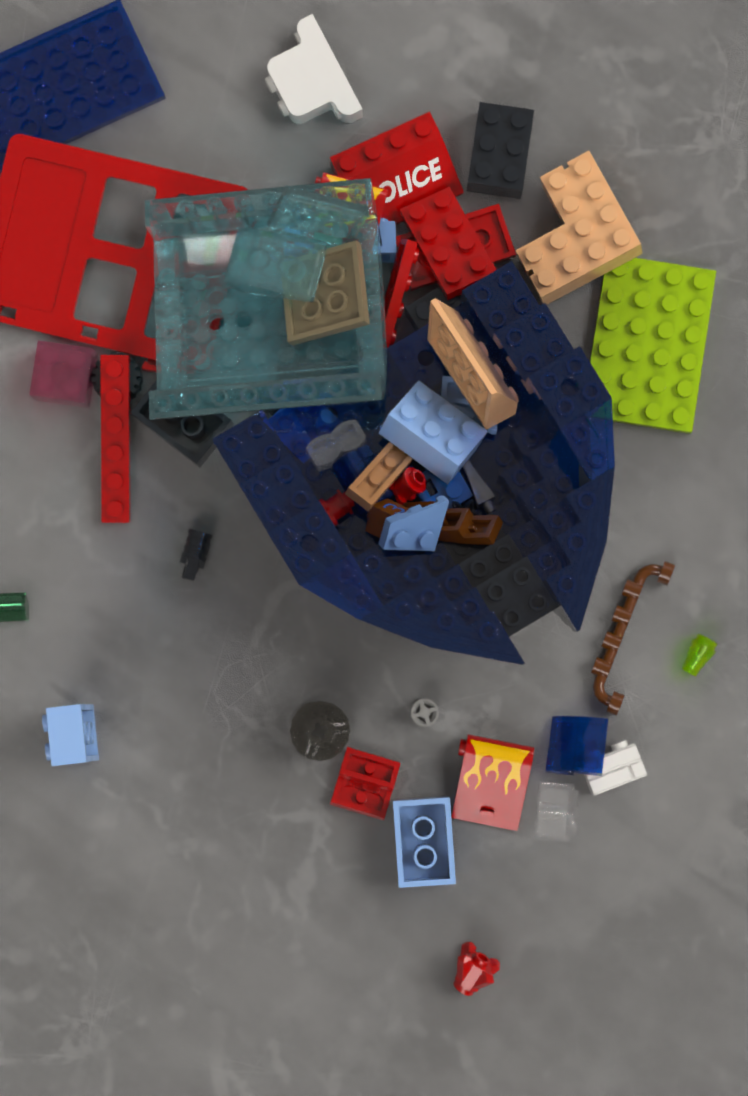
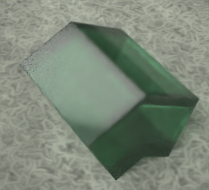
[0,592,29,622]

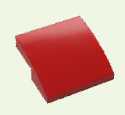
[330,747,401,821]

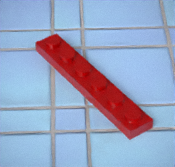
[100,355,131,523]

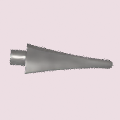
[463,460,497,515]

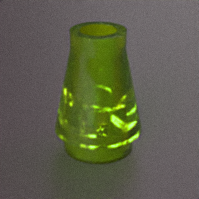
[681,633,718,677]

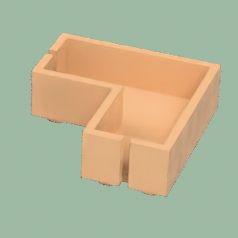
[516,151,643,306]

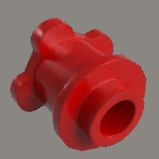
[389,467,426,505]
[319,489,355,526]

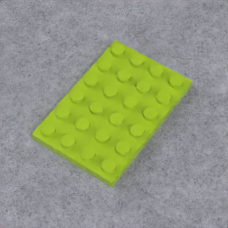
[587,258,716,434]

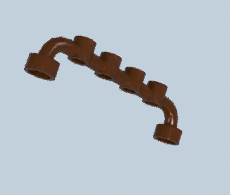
[591,561,675,716]

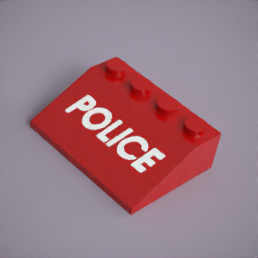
[329,111,464,225]

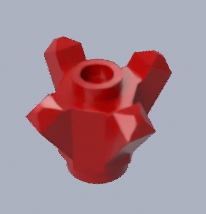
[453,942,500,996]

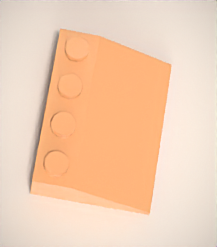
[427,298,519,430]

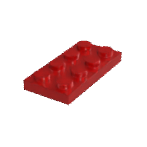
[400,187,498,300]
[396,203,516,291]

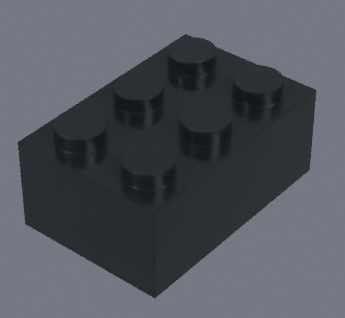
[467,102,534,199]
[131,369,234,468]

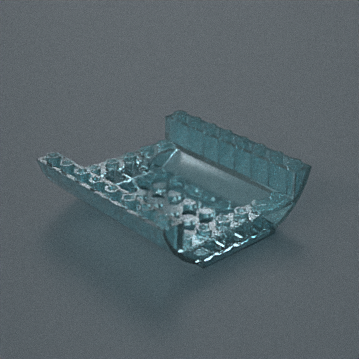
[145,178,388,420]

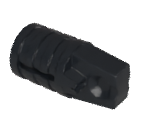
[180,529,213,581]

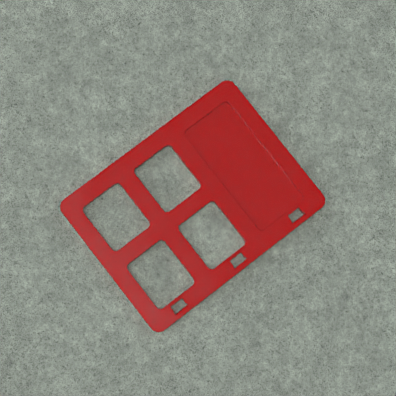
[0,134,251,371]

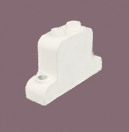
[264,14,363,124]

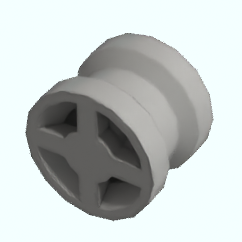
[410,698,439,727]

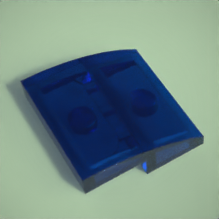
[545,716,609,776]

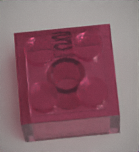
[29,340,98,408]

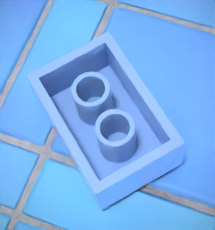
[379,380,488,484]
[42,704,99,766]
[393,796,456,888]

